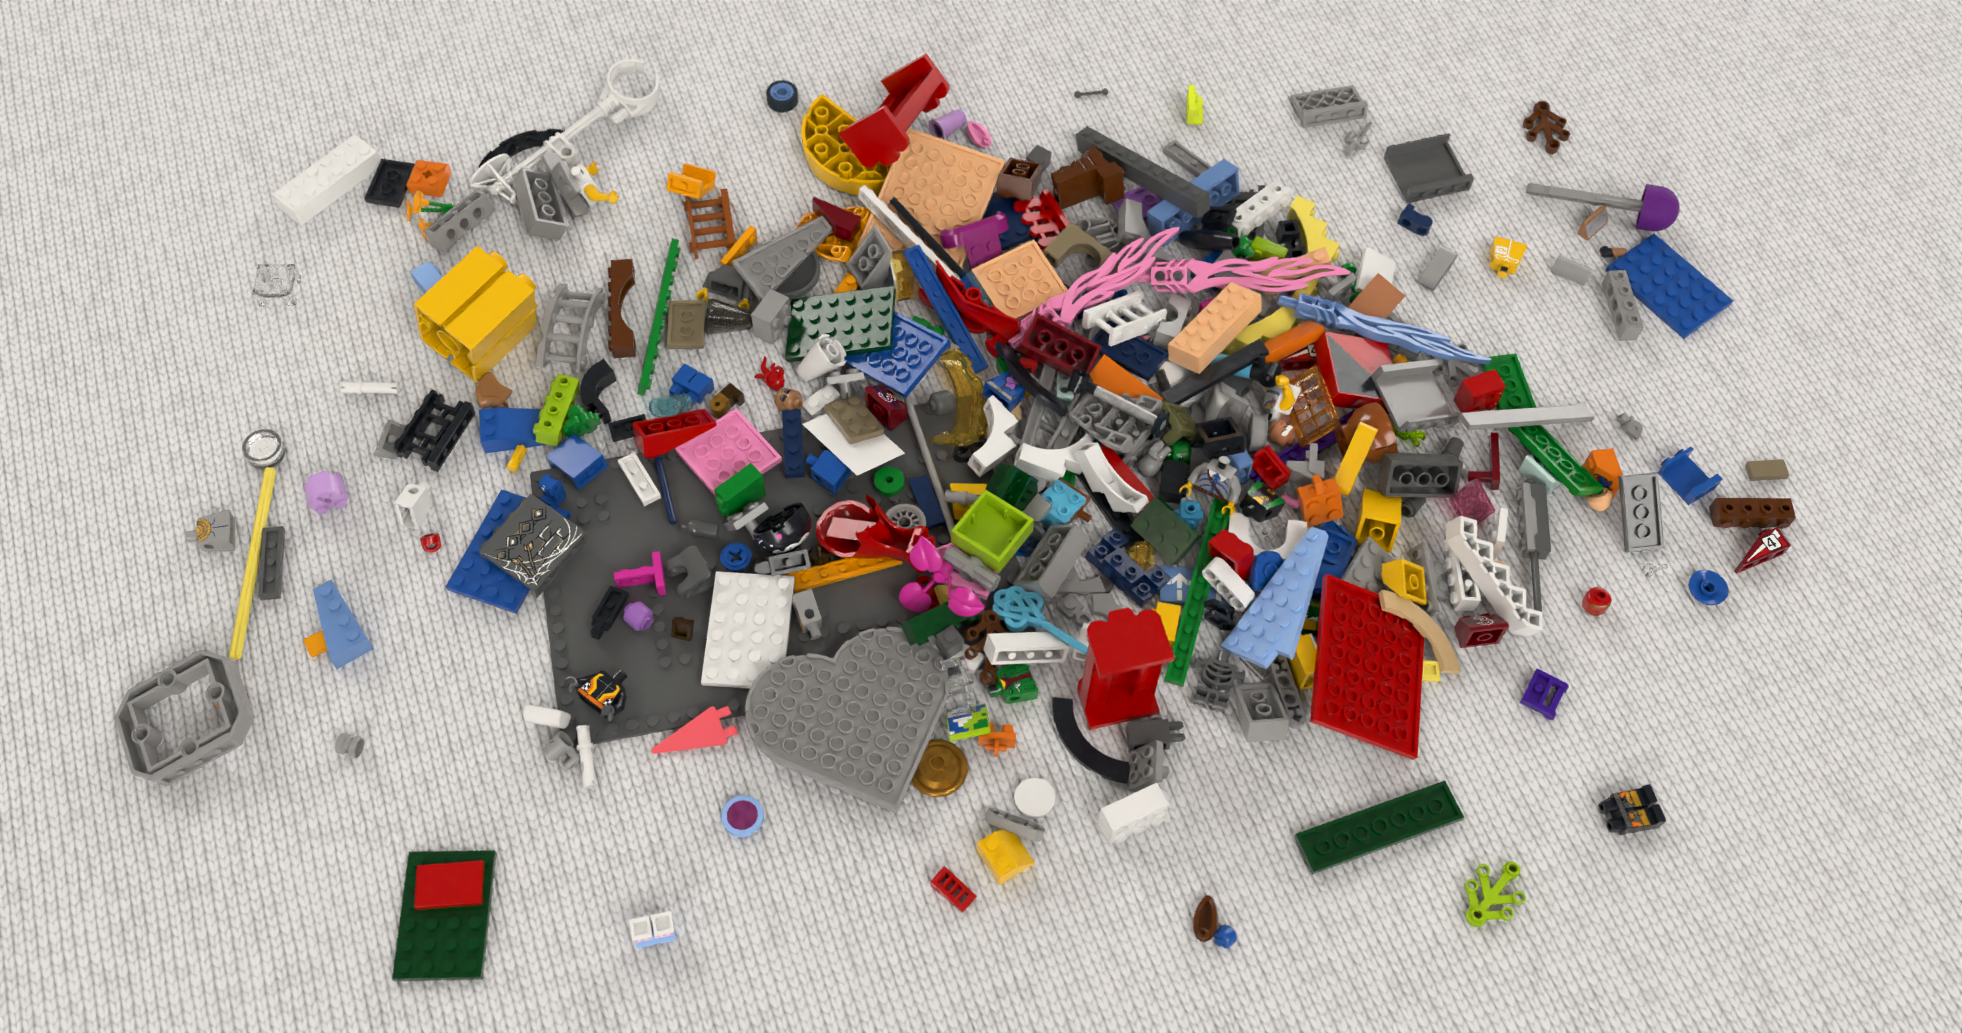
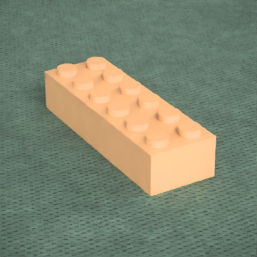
[1168,282,1261,374]

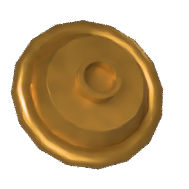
[911,739,968,797]

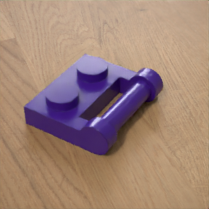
[1520,668,1569,720]

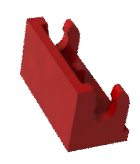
[1252,445,1291,491]

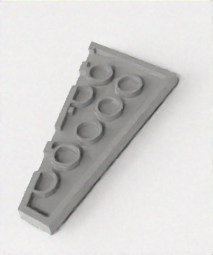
[733,216,832,301]

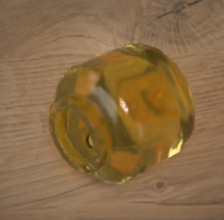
[1129,542,1155,571]

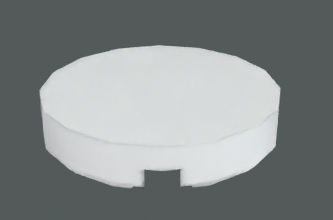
[1014,777,1056,819]

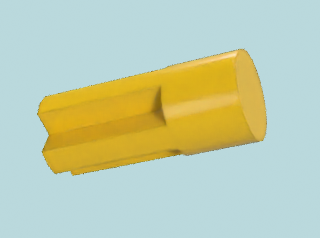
[506,445,528,472]

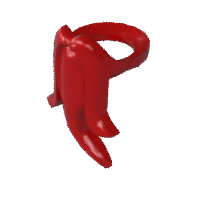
[754,356,784,391]

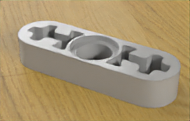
[985,808,1045,841]

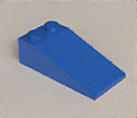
[479,407,561,454]

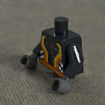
[563,669,628,721]

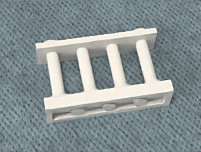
[1082,291,1167,346]

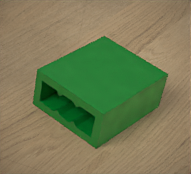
[714,463,766,517]

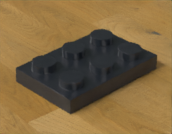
[364,159,415,208]

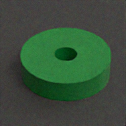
[874,467,904,497]

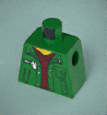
[987,663,1038,704]

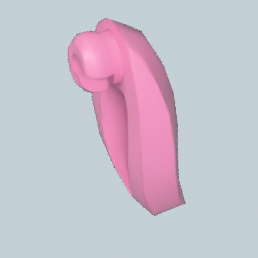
[966,121,992,148]

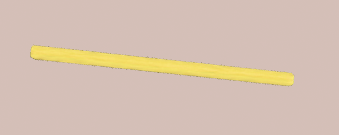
[229,467,276,660]

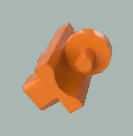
[978,723,1016,757]

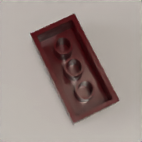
[1017,312,1102,378]

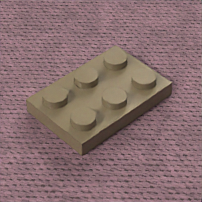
[667,300,706,349]
[824,395,884,444]

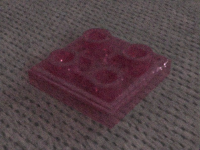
[1449,479,1496,525]

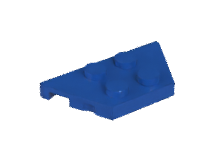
[1320,520,1358,568]

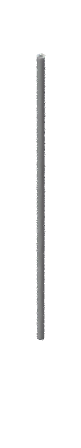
[903,394,1004,671]

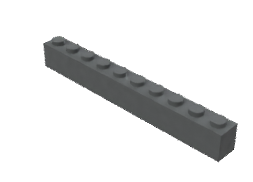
[1075,126,1210,218]

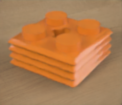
[406,160,452,197]

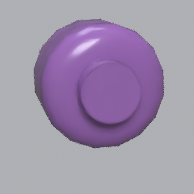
[623,602,654,631]

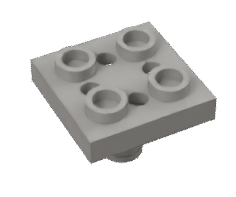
[824,369,865,400]
[723,501,769,539]
[1129,740,1169,792]

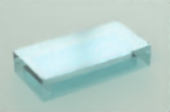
[966,270,992,306]

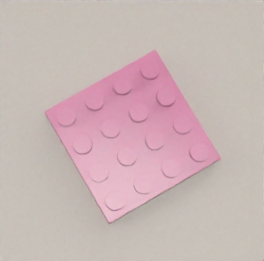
[675,408,782,497]

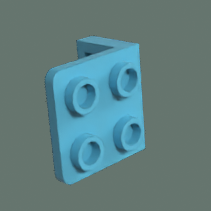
[1041,480,1086,526]

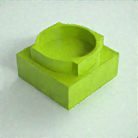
[951,489,1034,573]

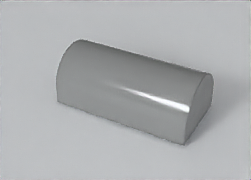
[1551,255,1592,285]

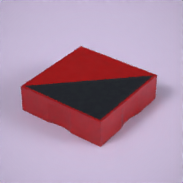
[1314,332,1392,414]

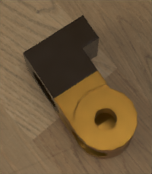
[709,383,745,419]

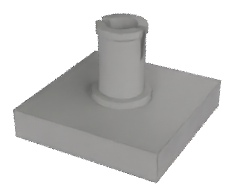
[1318,273,1357,302]

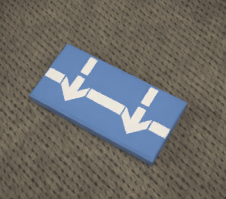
[1159,566,1231,606]

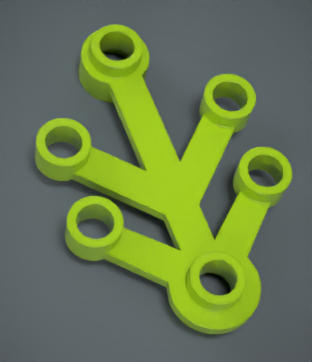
[1464,861,1526,927]

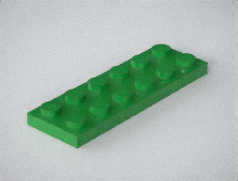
[1507,425,1604,497]

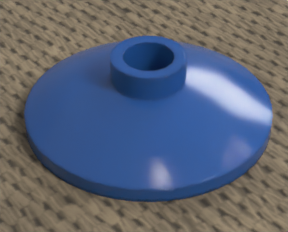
[1688,570,1729,605]

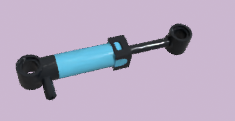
[1151,337,1282,388]

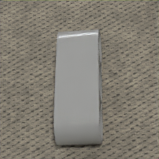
[1418,246,1458,291]

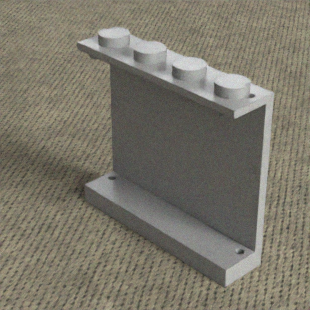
[1371,359,1464,432]

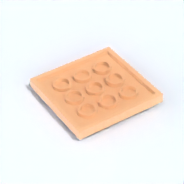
[971,240,1068,320]

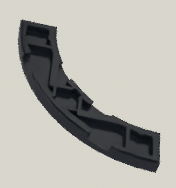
[478,129,565,168]
[995,340,1068,417]
[1052,697,1129,784]

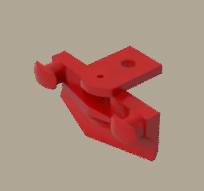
[918,260,1020,358]

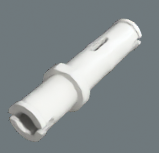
[340,381,400,395]
[576,725,596,789]

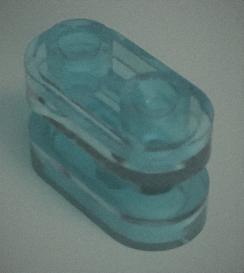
[649,393,692,417]

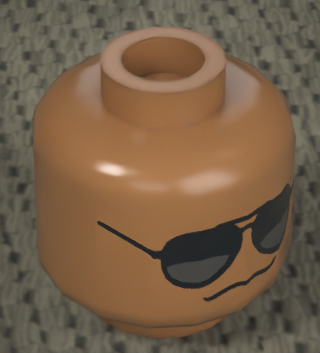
[774,388,803,411]

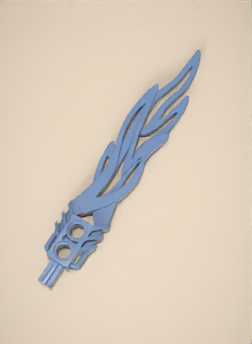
[1278,293,1491,364]

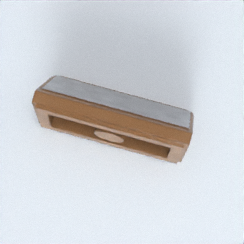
[1578,204,1608,241]

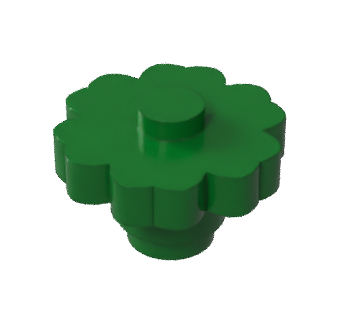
[562,405,601,437]

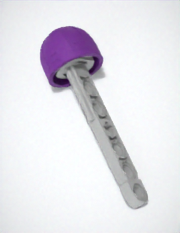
[1526,183,1680,231]

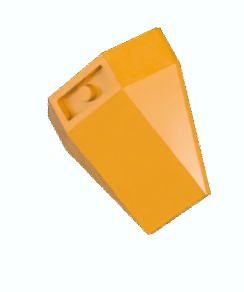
[795,207,871,262]

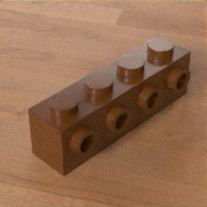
[1709,498,1796,529]

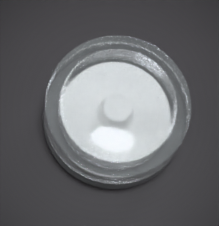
[242,429,286,469]

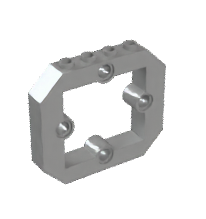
[114,650,255,786]

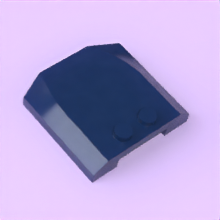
[983,192,1048,251]

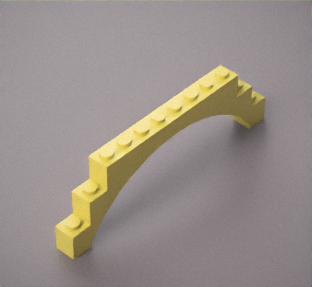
[1221,195,1340,355]

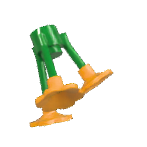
[407,190,455,239]

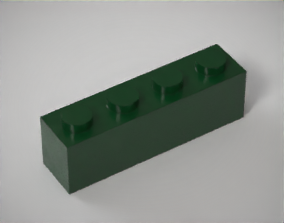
[900,590,983,647]

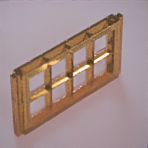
[1289,364,1341,448]

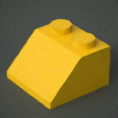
[1381,558,1427,605]
[977,830,1035,885]

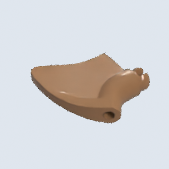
[476,372,512,408]

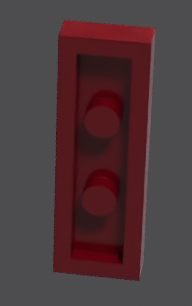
[1468,432,1500,490]

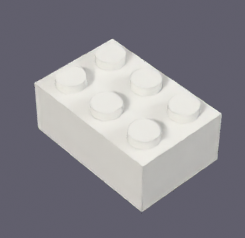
[1098,783,1169,845]

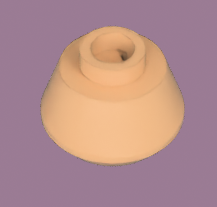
[1585,488,1612,511]

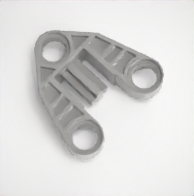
[1075,218,1125,268]

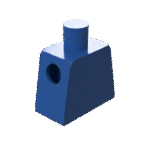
[805,450,852,495]

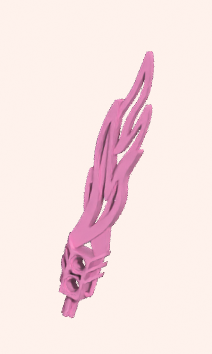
[1008,227,1179,350]
[1134,256,1350,294]

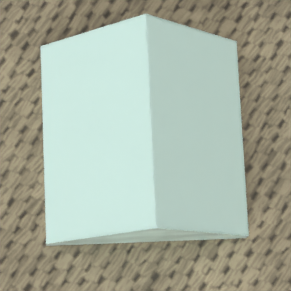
[1518,455,1562,495]

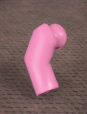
[1281,493,1299,508]

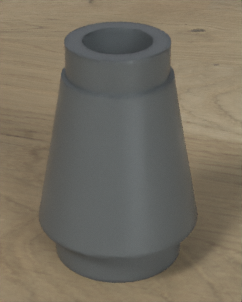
[1401,497,1426,518]

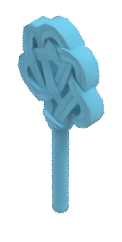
[992,586,1088,655]

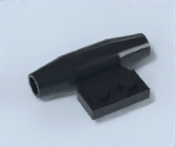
[1179,206,1240,252]

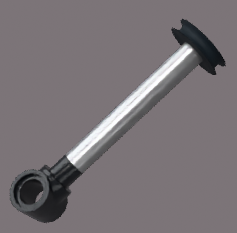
[1067,369,1170,438]

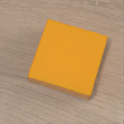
[303,630,328,658]

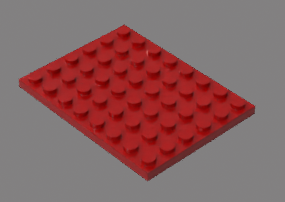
[1310,574,1424,760]

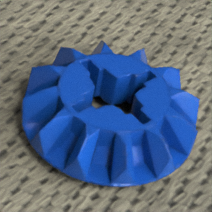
[720,543,752,572]

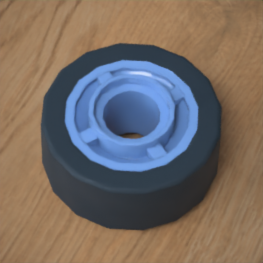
[766,80,799,113]

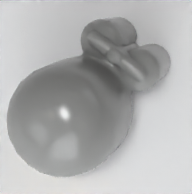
[1138,440,1172,477]

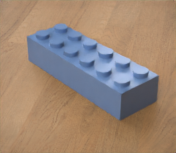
[1147,159,1240,247]

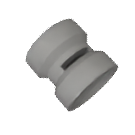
[335,733,364,758]

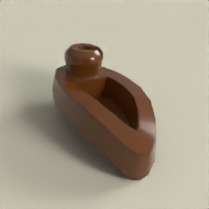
[1193,895,1218,942]

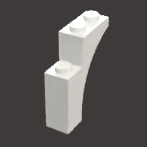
[967,395,1018,477]
[1014,433,1093,482]
[1073,443,1149,513]

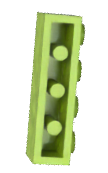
[533,374,580,447]

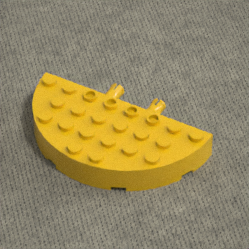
[801,94,892,196]

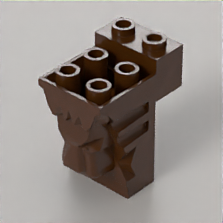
[1051,145,1126,210]

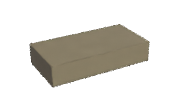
[1745,459,1789,481]

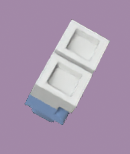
[629,911,676,948]

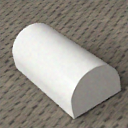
[524,704,571,729]

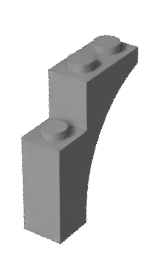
[1118,198,1173,267]

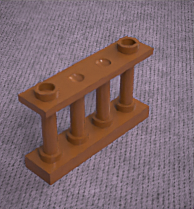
[683,188,735,259]

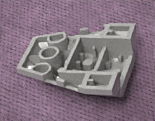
[1069,393,1163,453]

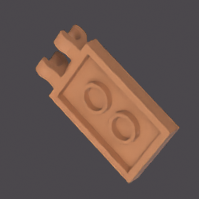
[1342,273,1405,338]

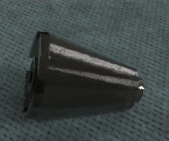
[705,299,753,335]

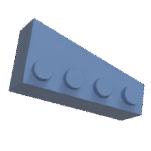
[313,580,374,669]

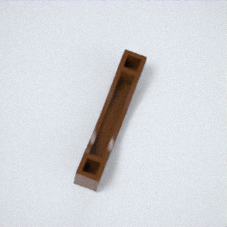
[608,259,636,358]

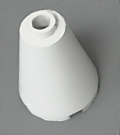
[797,334,846,381]

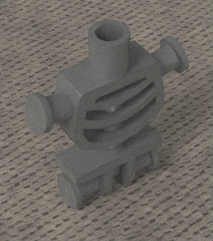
[1193,650,1245,714]

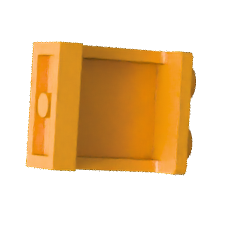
[666,163,716,199]

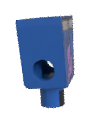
[982,372,1026,413]

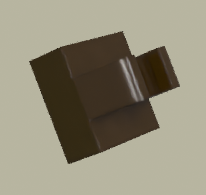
[671,617,694,641]

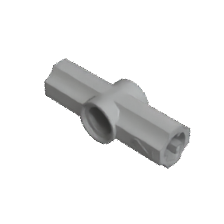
[943,546,1001,592]

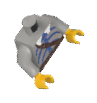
[1179,456,1242,517]

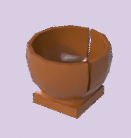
[1333,402,1397,464]

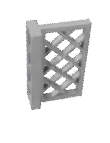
[1290,85,1368,128]

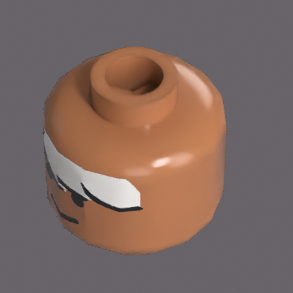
[1267,419,1296,447]

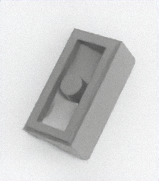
[374,419,405,459]

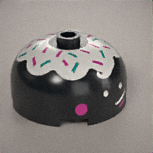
[753,502,812,554]

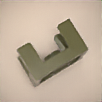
[1160,401,1196,445]

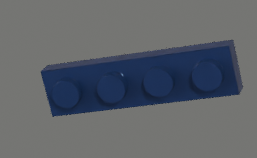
[782,409,805,478]

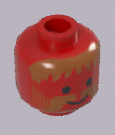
[1582,587,1612,616]

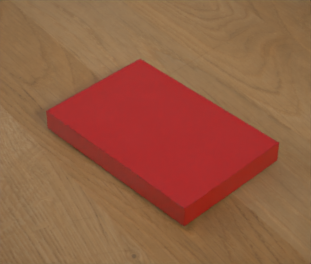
[414,861,484,910]

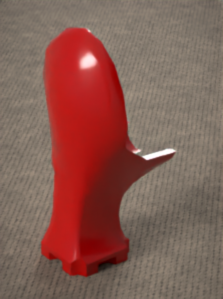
[816,495,935,573]

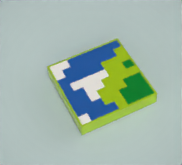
[946,704,991,741]

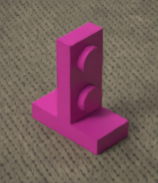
[614,551,667,596]

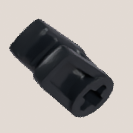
[1204,599,1235,631]

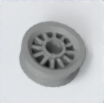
[1247,412,1268,453]
[886,504,926,529]

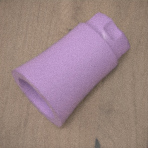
[929,109,967,140]

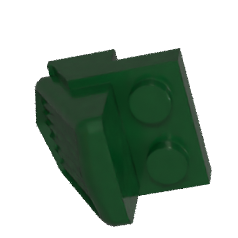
[986,463,1039,512]

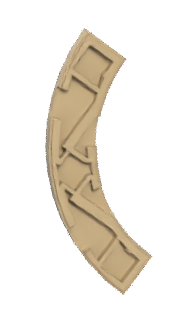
[1378,590,1461,674]

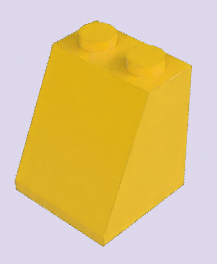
[1354,489,1401,553]

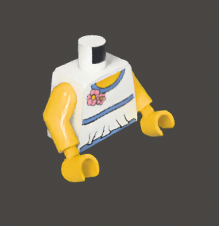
[571,162,620,206]
[1263,375,1301,422]

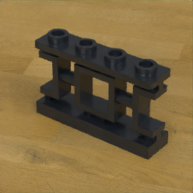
[394,390,476,472]

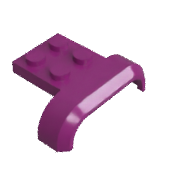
[939,211,1009,272]

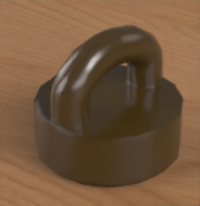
[810,544,830,566]

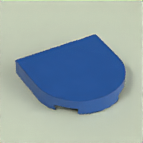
[1249,551,1284,590]

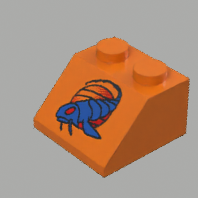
[1582,448,1623,500]

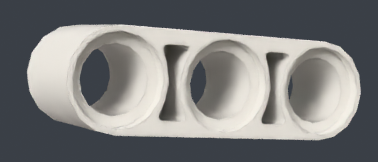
[1202,557,1255,611]

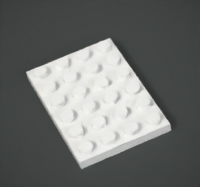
[701,572,795,688]

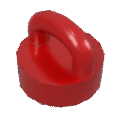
[420,533,441,552]

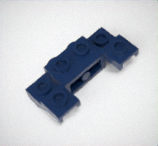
[1085,528,1171,608]

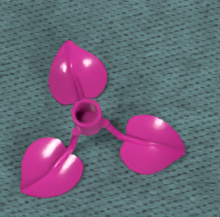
[899,536,985,617]

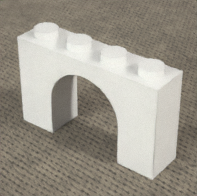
[1227,512,1307,561]

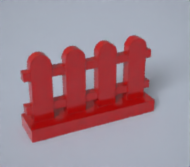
[1013,189,1070,250]

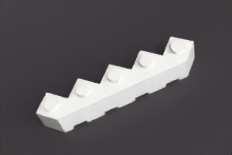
[1446,516,1543,637]

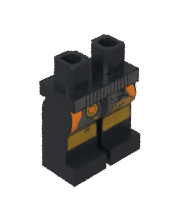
[1598,784,1667,836]

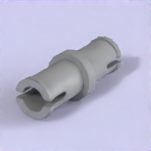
[944,490,980,506]

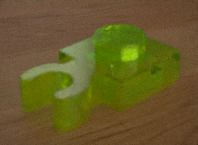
[1393,425,1427,447]

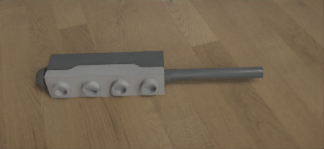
[1515,479,1551,612]

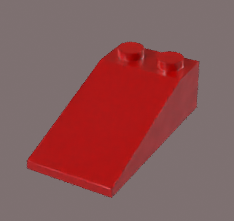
[632,409,717,458]

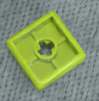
[1247,236,1288,262]

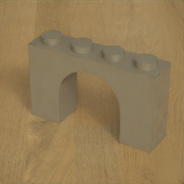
[1044,222,1123,292]

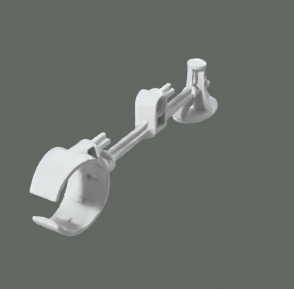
[469,59,659,205]

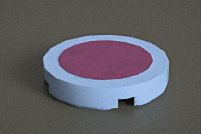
[722,795,764,838]

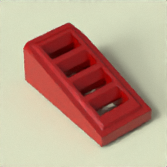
[930,866,977,913]

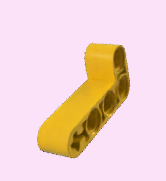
[1335,422,1378,496]

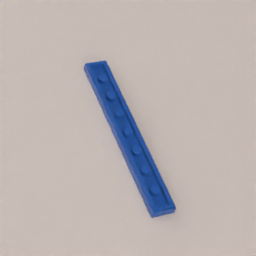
[902,245,989,376]

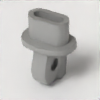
[1616,413,1643,440]

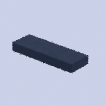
[909,474,946,530]

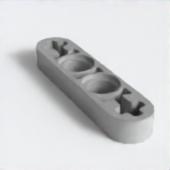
[1268,654,1306,729]

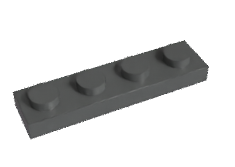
[258,526,285,601]

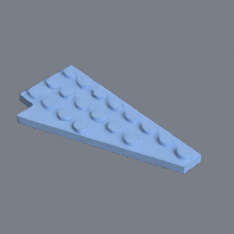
[1220,526,1329,669]

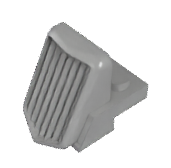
[1204,382,1250,427]
[1286,443,1325,487]

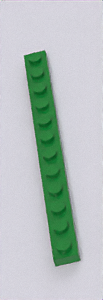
[1164,498,1231,687]

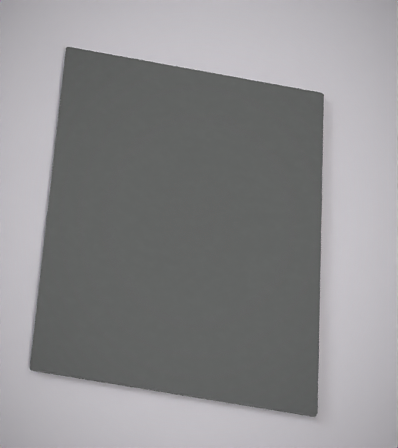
[530,396,1036,748]

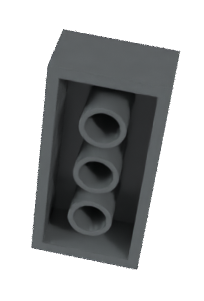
[1377,453,1463,498]

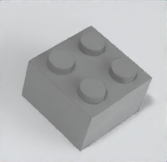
[751,289,791,345]

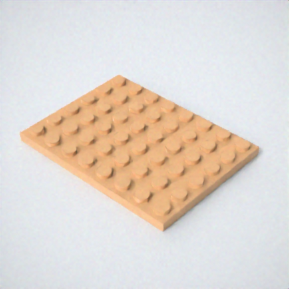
[857,128,1005,273]

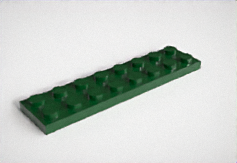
[1294,781,1464,875]

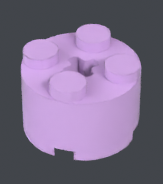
[303,471,348,514]

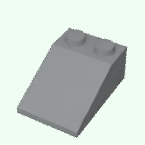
[846,225,893,290]
[1233,682,1289,742]

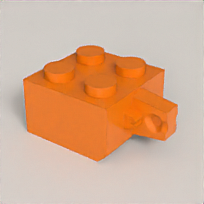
[1296,474,1343,527]

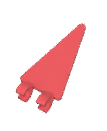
[651,706,739,754]

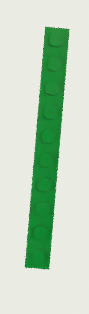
[637,238,681,396]

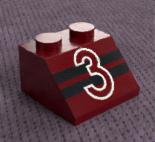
[865,386,907,431]
[1454,613,1509,648]

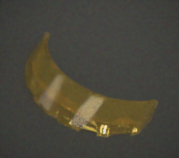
[930,348,988,446]

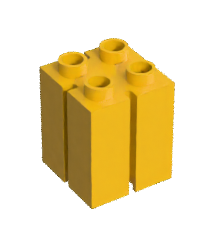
[414,246,538,383]

